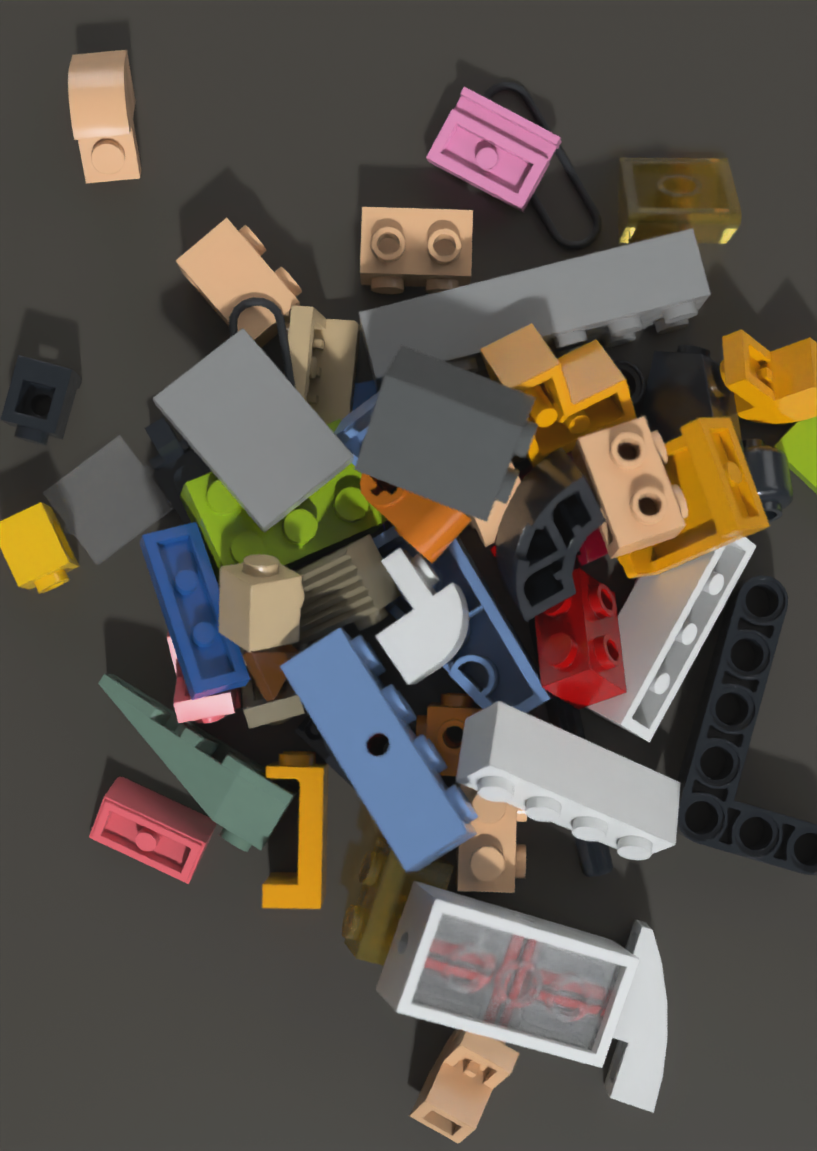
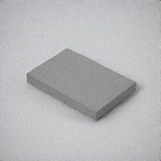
[153,328,354,533]

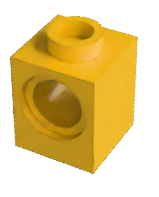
[0,502,79,594]

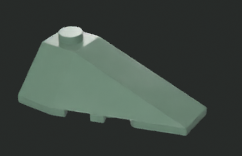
[98,674,300,852]

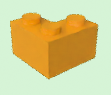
[480,323,637,468]

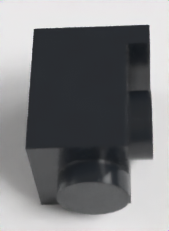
[0,355,82,446]

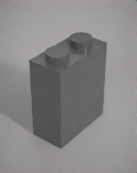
[354,345,538,522]

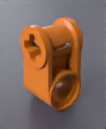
[360,473,471,564]

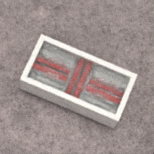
[376,881,640,1068]

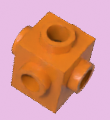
[416,693,483,776]

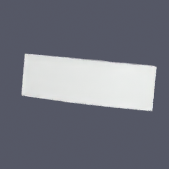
[604,919,667,1113]

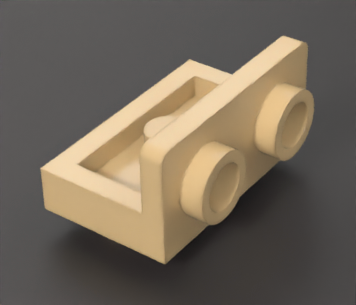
[284,305,361,424]

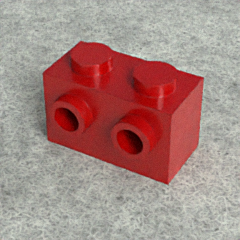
[535,568,627,709]

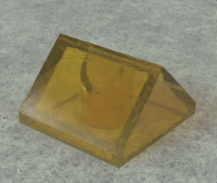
[619,158,742,243]

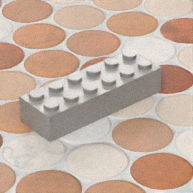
[359,228,711,392]

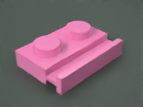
[426,87,562,212]

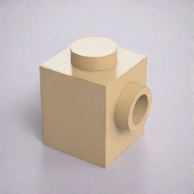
[219,554,304,652]

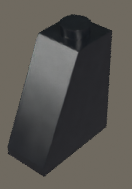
[640,345,746,460]

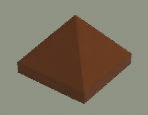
[242,644,300,702]

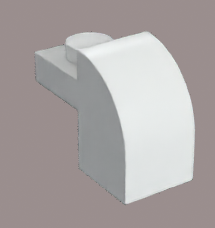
[376,548,469,685]

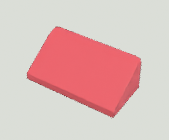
[89,777,217,884]

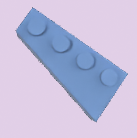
[373,526,554,713]

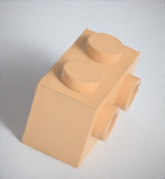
[360,207,473,294]
[176,218,302,348]
[571,416,688,559]
[456,783,527,893]

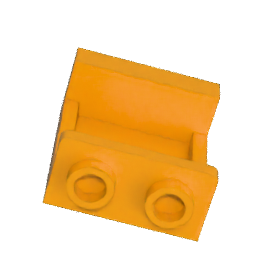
[617,417,769,578]
[262,751,329,909]

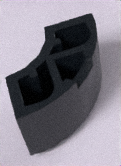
[496,447,606,621]

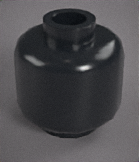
[742,439,793,523]

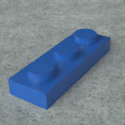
[139,522,250,701]

